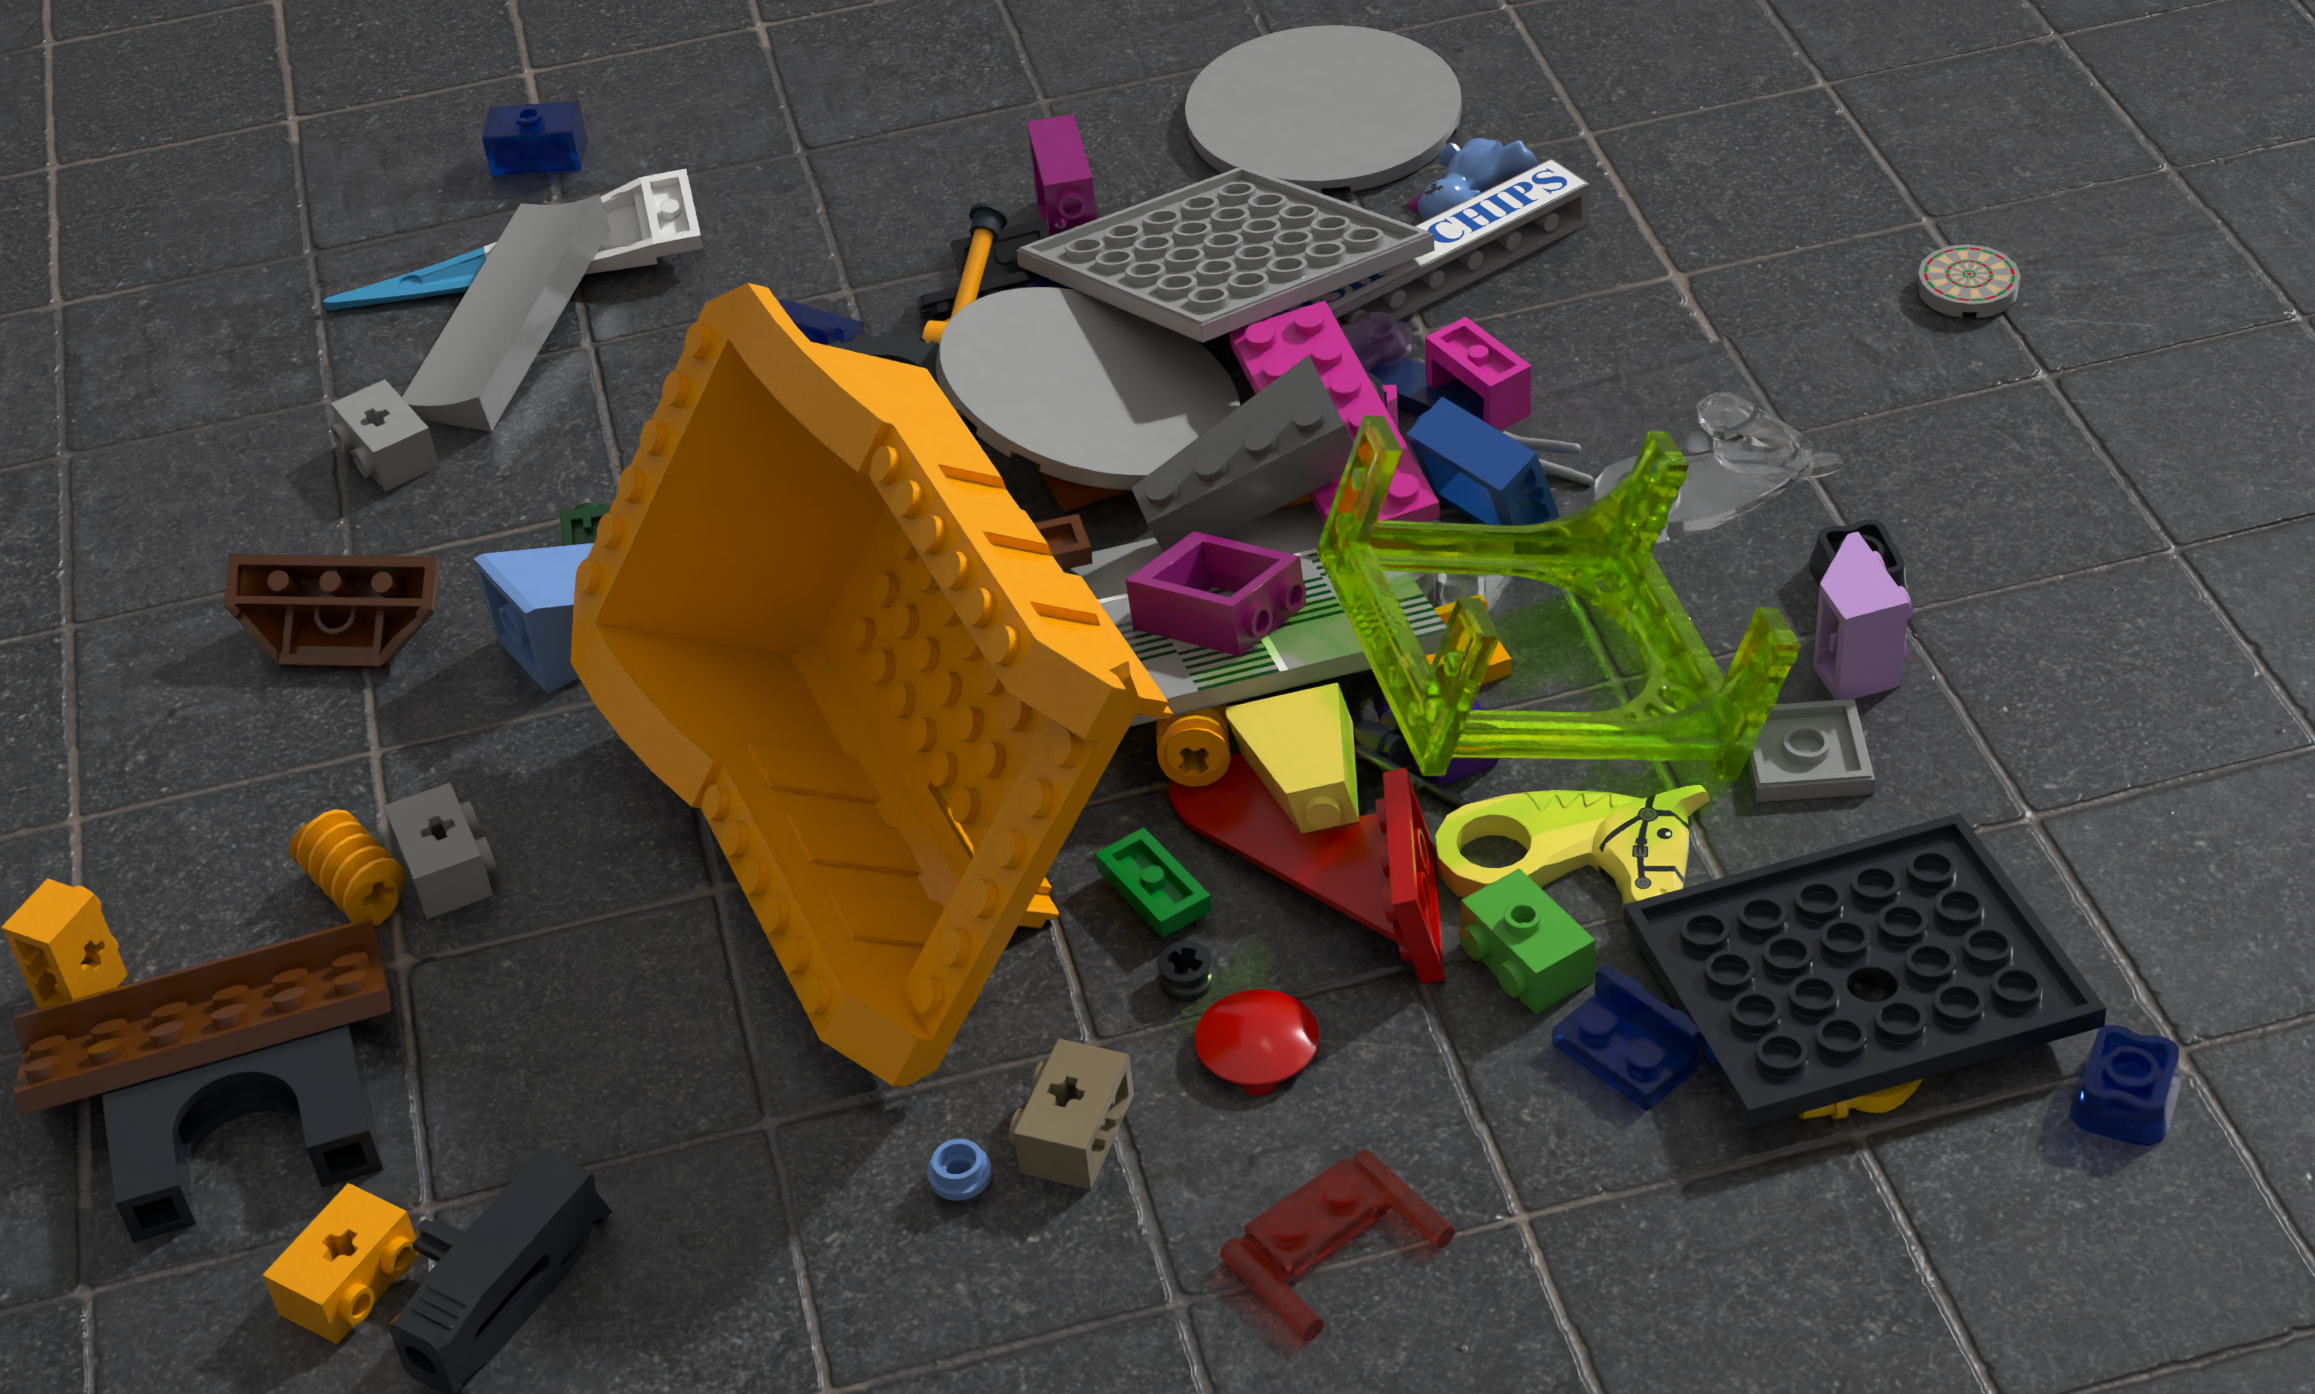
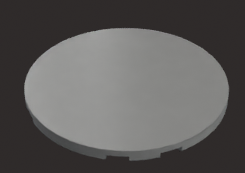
[1185,25,1462,194]
[936,287,1240,490]

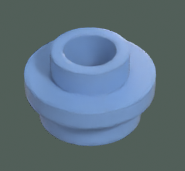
[927,1139,992,1200]

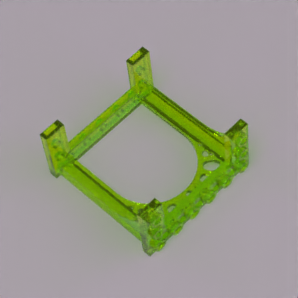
[1316,415,1801,779]

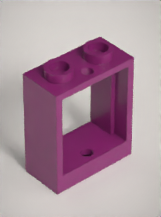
[1027,114,1097,236]
[1125,531,1306,656]

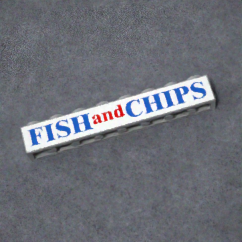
[1243,159,1589,339]

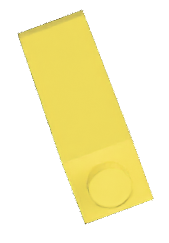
[1226,683,1359,834]

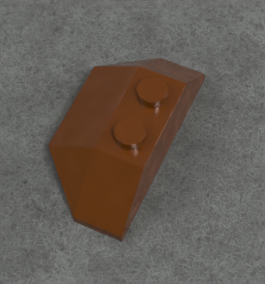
[223,554,440,669]

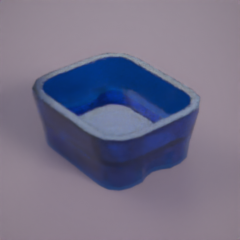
[2070,1025,2181,1146]

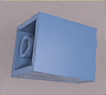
[473,543,594,694]

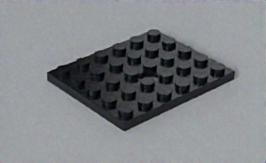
[1624,813,2107,1128]

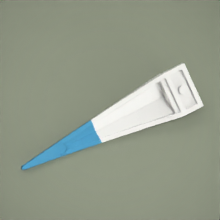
[322,169,703,311]

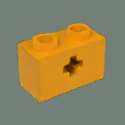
[1,878,128,1008]
[262,1183,419,1344]

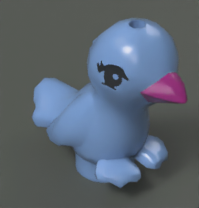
[1407,138,1539,221]

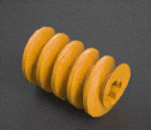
[1156,704,1231,787]
[288,809,406,926]

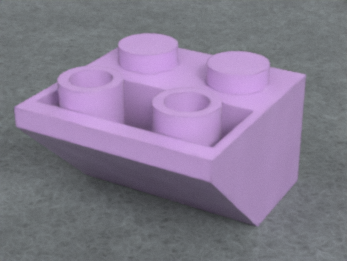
[1813,532,1912,700]

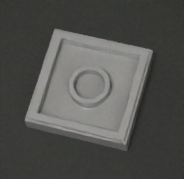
[1739,699,1875,802]

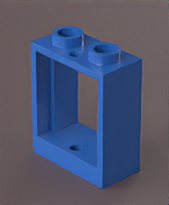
[1407,397,1560,553]

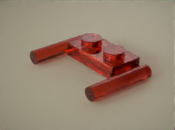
[1220,1149,1455,1341]

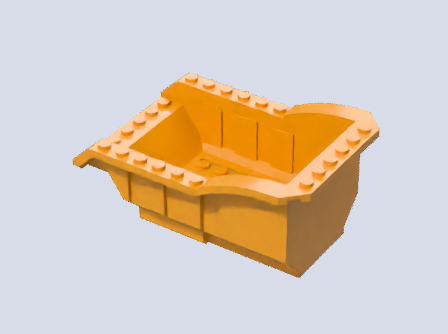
[570,283,1173,1087]

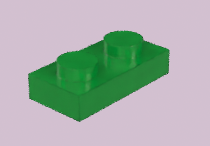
[1095,827,1212,938]

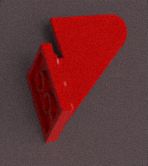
[1168,753,1445,984]

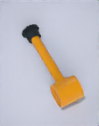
[922,203,1008,344]

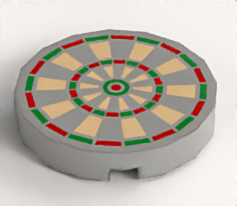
[1917,244,2021,318]

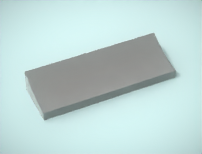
[402,194,610,432]

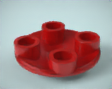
[1195,989,1320,1096]

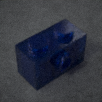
[482,101,588,176]

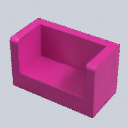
[1425,317,1531,431]

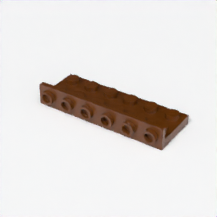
[13,918,391,1116]

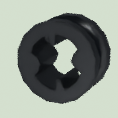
[1157,941,1214,1002]

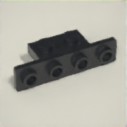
[916,219,1054,316]

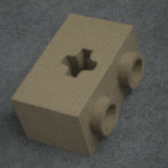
[1009,1038,1134,1190]

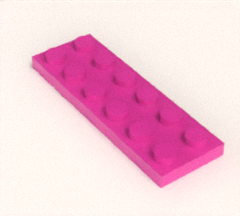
[1229,301,1440,551]

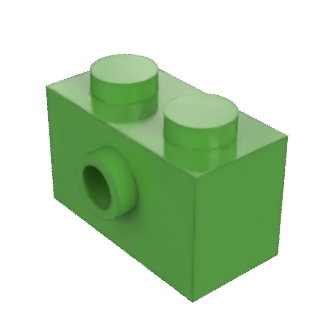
[1459,868,1596,1015]

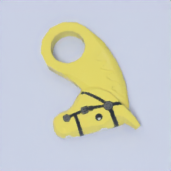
[1435,785,1710,909]

